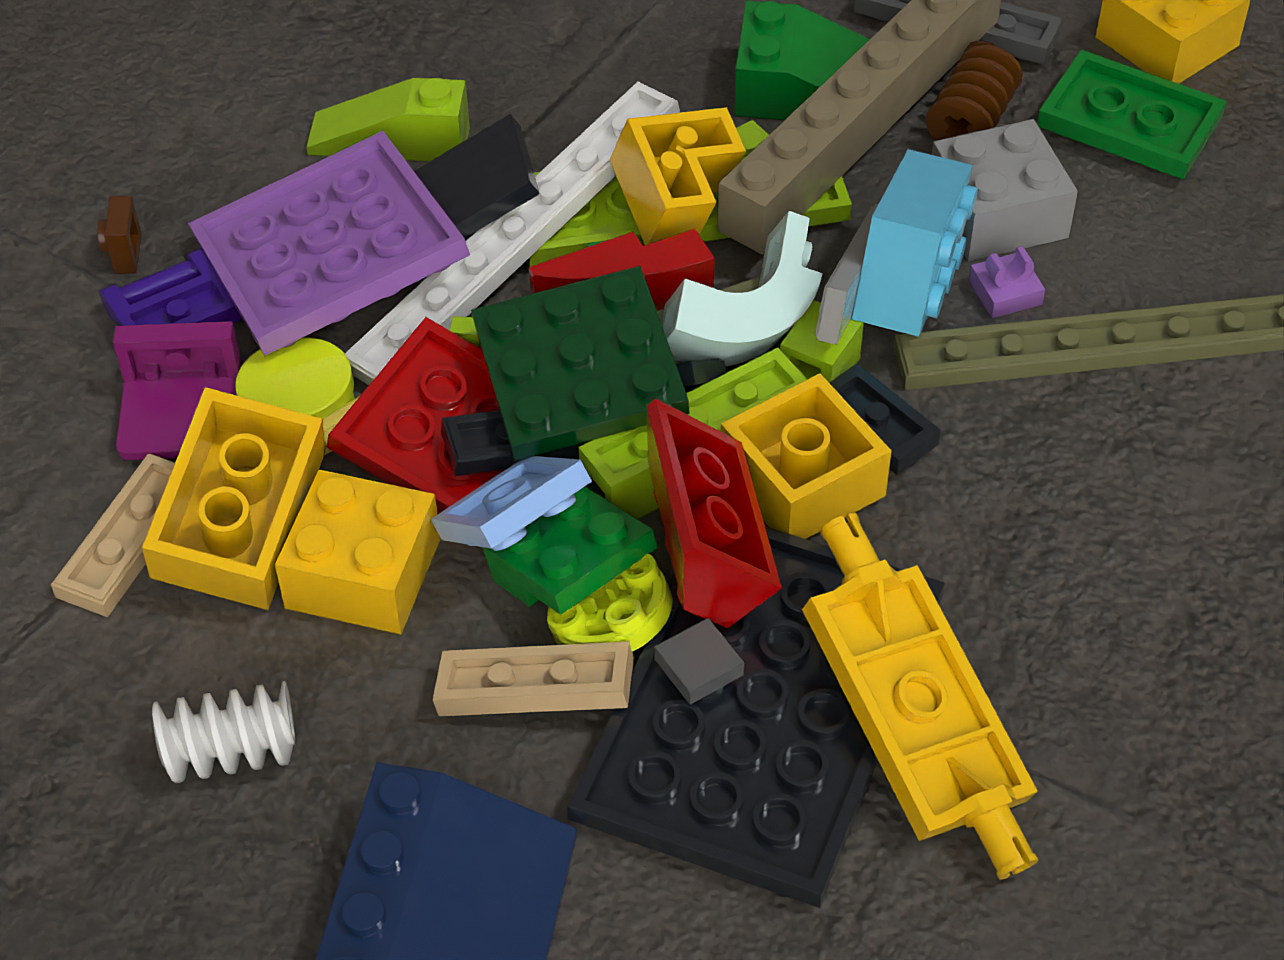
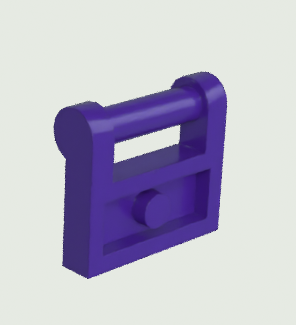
[99,248,242,326]

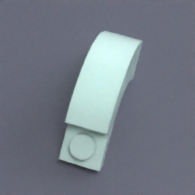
[661,211,823,366]

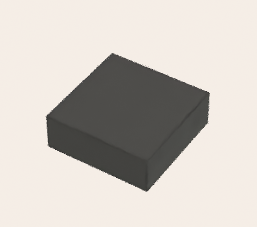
[654,618,744,705]

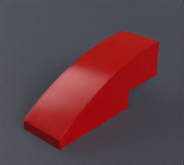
[529,228,715,311]

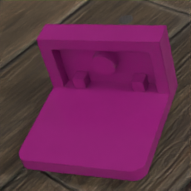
[113,321,242,460]

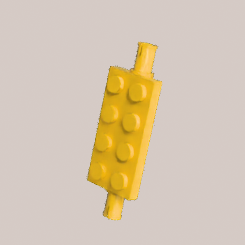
[802,513,1039,880]

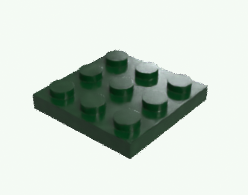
[471,266,690,461]

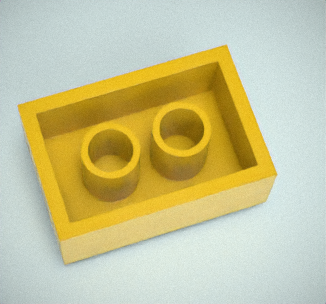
[142,387,325,610]

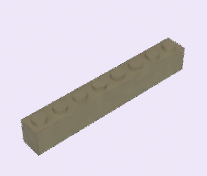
[718,0,1001,255]

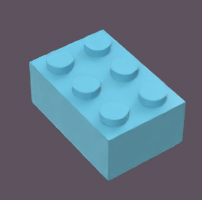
[852,149,978,337]

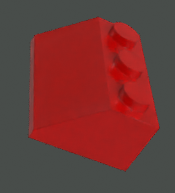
[647,398,782,628]

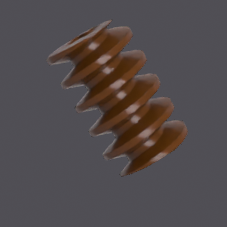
[926,40,1023,141]

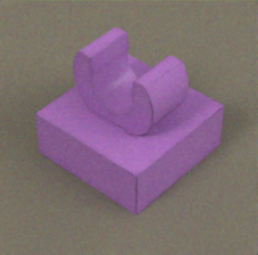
[969,246,1045,318]

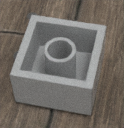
[932,119,1078,262]

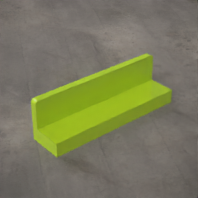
[578,348,807,519]

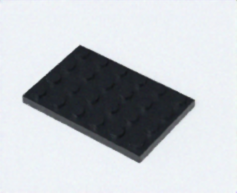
[567,527,945,908]

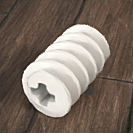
[152,681,295,783]

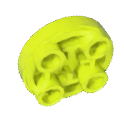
[235,337,355,419]
[547,554,673,652]

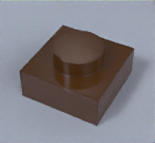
[98,196,142,274]

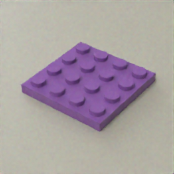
[188,131,470,356]

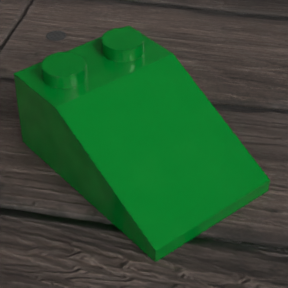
[734,1,870,120]

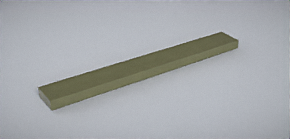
[893,294,1284,390]

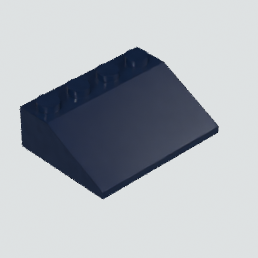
[316,762,577,960]

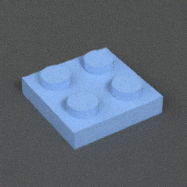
[431,456,592,551]

